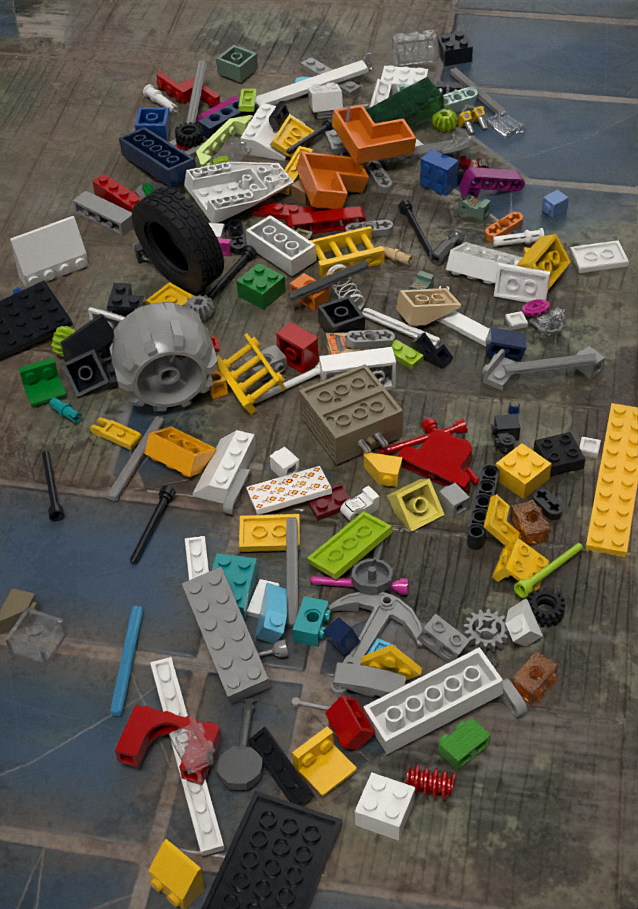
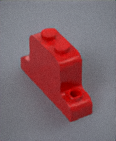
[398,429,473,495]

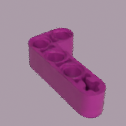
[459,167,525,199]

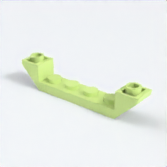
[196,115,253,168]

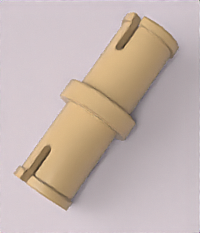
[382,245,414,266]

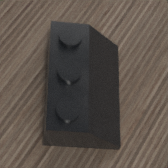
[61,314,114,362]

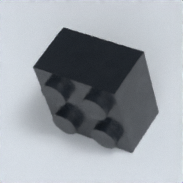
[436,31,473,66]
[318,296,365,334]

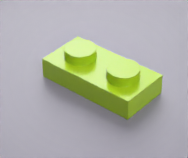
[239,89,257,112]
[390,340,424,370]

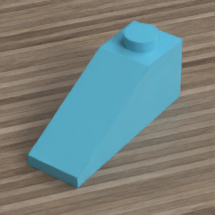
[255,582,287,644]

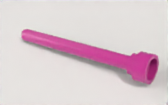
[310,576,409,595]

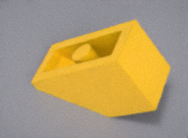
[363,452,402,487]

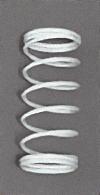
[327,264,365,309]

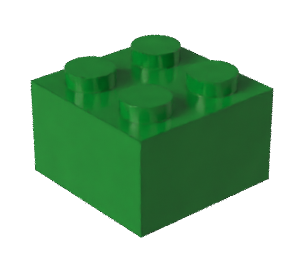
[236,263,286,310]

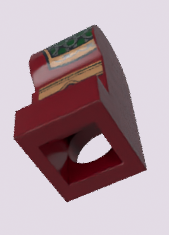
[459,156,489,173]

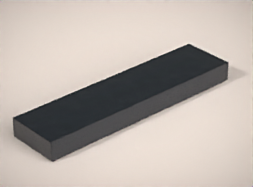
[248,726,315,806]

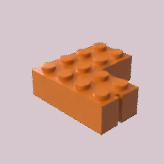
[332,105,416,164]
[296,151,369,209]

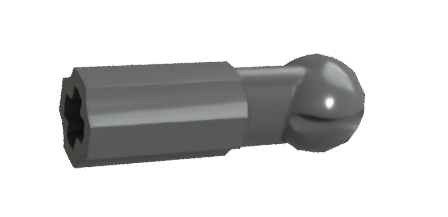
[429,228,465,266]

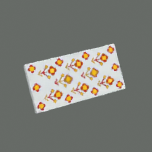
[246,466,332,515]

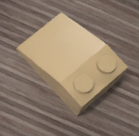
[396,288,461,327]

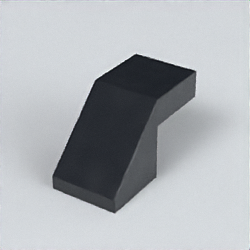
[410,332,453,368]

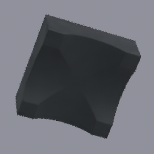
[533,432,585,477]

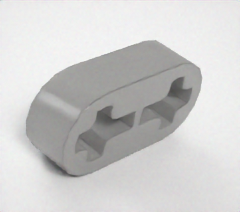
[500,678,527,718]

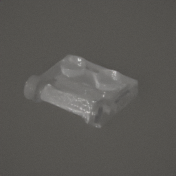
[486,111,527,138]

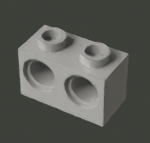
[417,614,470,663]

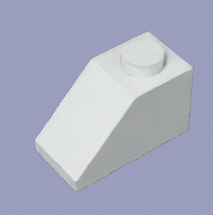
[505,599,543,647]

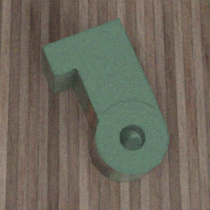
[458,195,491,221]
[408,270,434,290]

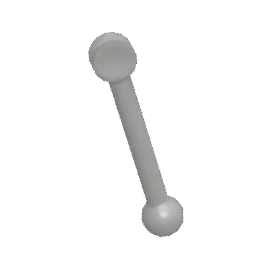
[292,697,332,710]

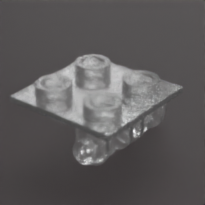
[213,135,252,162]

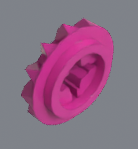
[522,299,550,317]

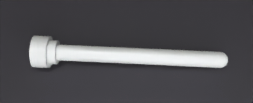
[254,362,320,404]

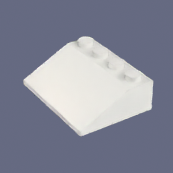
[240,104,305,161]
[10,216,89,288]
[446,242,523,284]

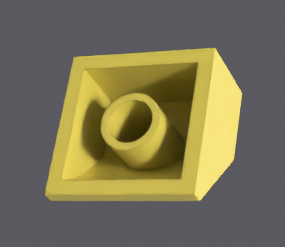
[387,479,445,531]

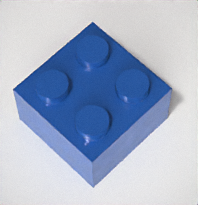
[135,107,171,141]
[420,149,458,196]

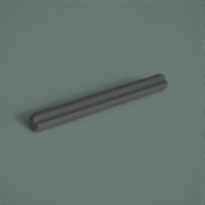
[289,260,369,302]

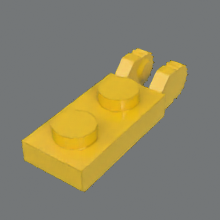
[90,417,142,450]

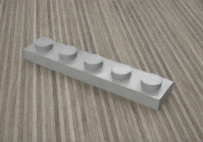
[301,57,361,97]

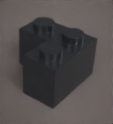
[107,283,146,317]

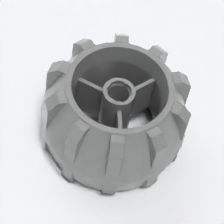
[110,302,218,411]

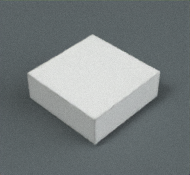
[505,311,528,330]
[579,437,601,458]

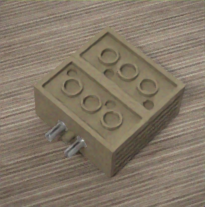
[299,364,403,465]

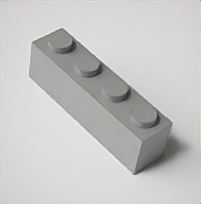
[73,191,134,237]

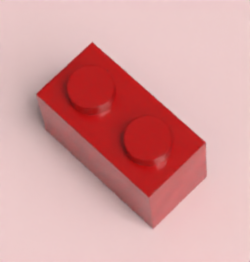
[325,695,375,750]

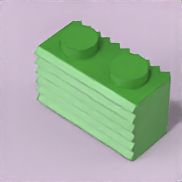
[438,718,491,771]

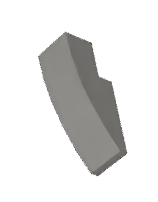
[332,663,406,697]

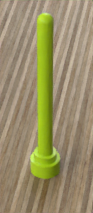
[514,543,583,598]

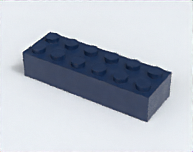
[119,127,196,187]

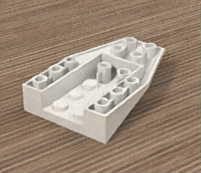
[184,162,294,223]

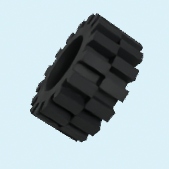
[175,122,204,148]
[528,587,566,628]

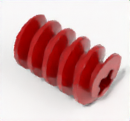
[405,764,456,801]

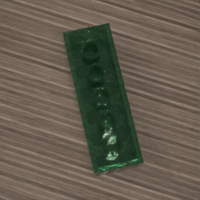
[366,77,444,127]

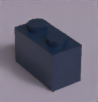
[485,327,526,361]

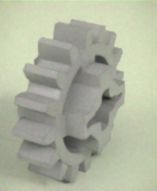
[463,609,510,653]

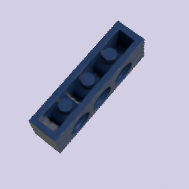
[198,99,257,139]

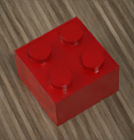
[276,322,319,374]

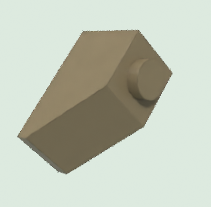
[0,588,39,634]

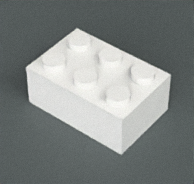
[381,65,428,101]

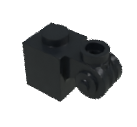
[491,414,521,454]

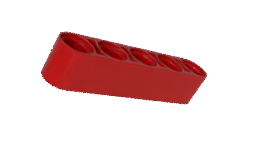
[285,206,367,234]

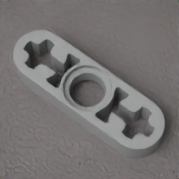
[366,161,392,193]
[346,220,393,237]
[344,330,395,349]
[223,468,252,515]

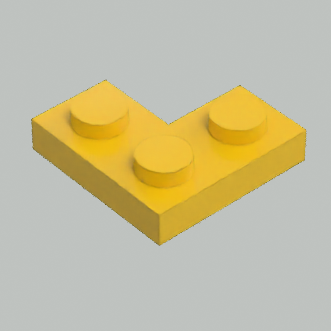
[484,494,520,546]
[360,644,422,681]

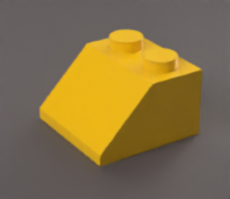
[148,839,205,909]

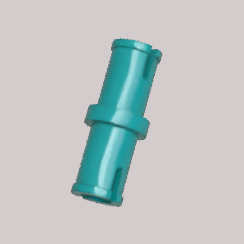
[49,397,82,423]

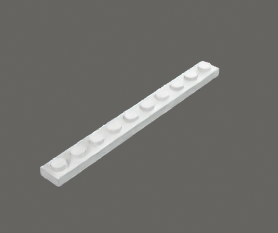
[150,657,224,856]

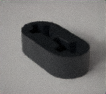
[532,488,563,520]

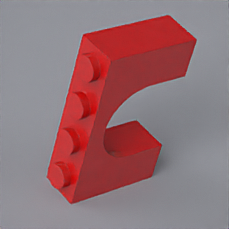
[115,705,222,784]

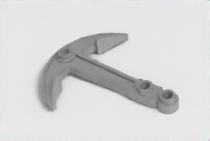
[382,133,473,162]
[329,592,422,697]

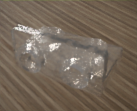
[169,716,215,775]

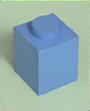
[542,190,569,218]

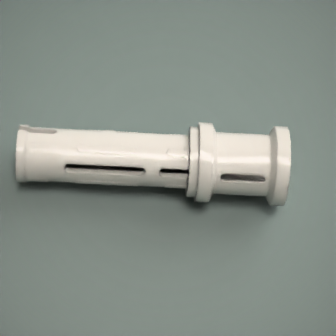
[143,84,179,115]
[493,228,544,247]

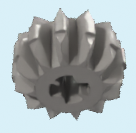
[184,295,214,322]

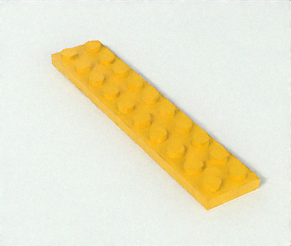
[585,403,638,557]

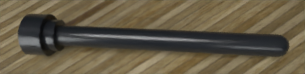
[286,118,334,155]
[398,200,433,256]
[207,245,257,299]
[42,451,65,522]
[130,485,176,564]

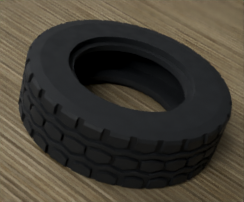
[132,187,224,293]

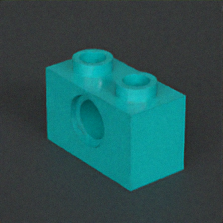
[293,596,332,647]

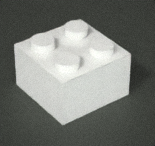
[308,82,343,112]
[355,772,415,841]

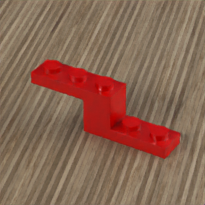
[156,72,221,108]

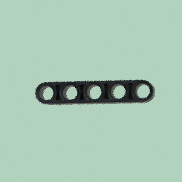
[467,465,499,550]

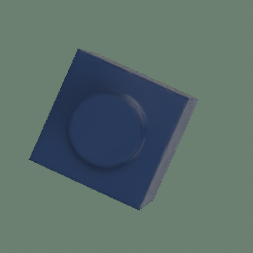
[323,617,361,656]

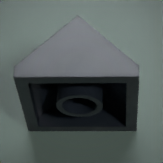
[61,349,110,397]

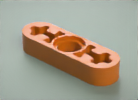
[485,212,523,242]

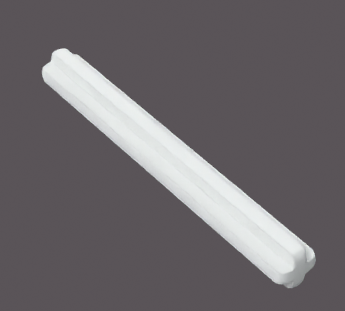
[362,308,440,346]

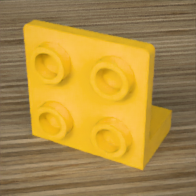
[492,538,549,592]
[292,727,356,797]

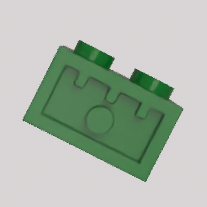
[18,358,66,407]

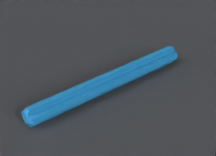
[110,606,143,717]

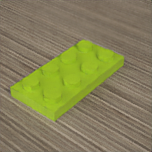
[307,511,393,580]

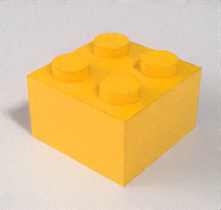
[496,443,552,500]

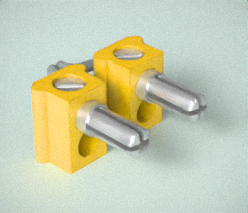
[457,104,487,134]

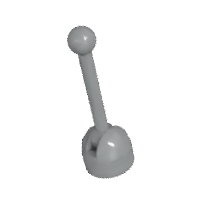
[258,639,289,658]

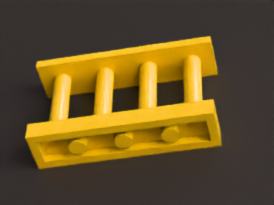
[310,226,384,278]
[216,333,287,415]

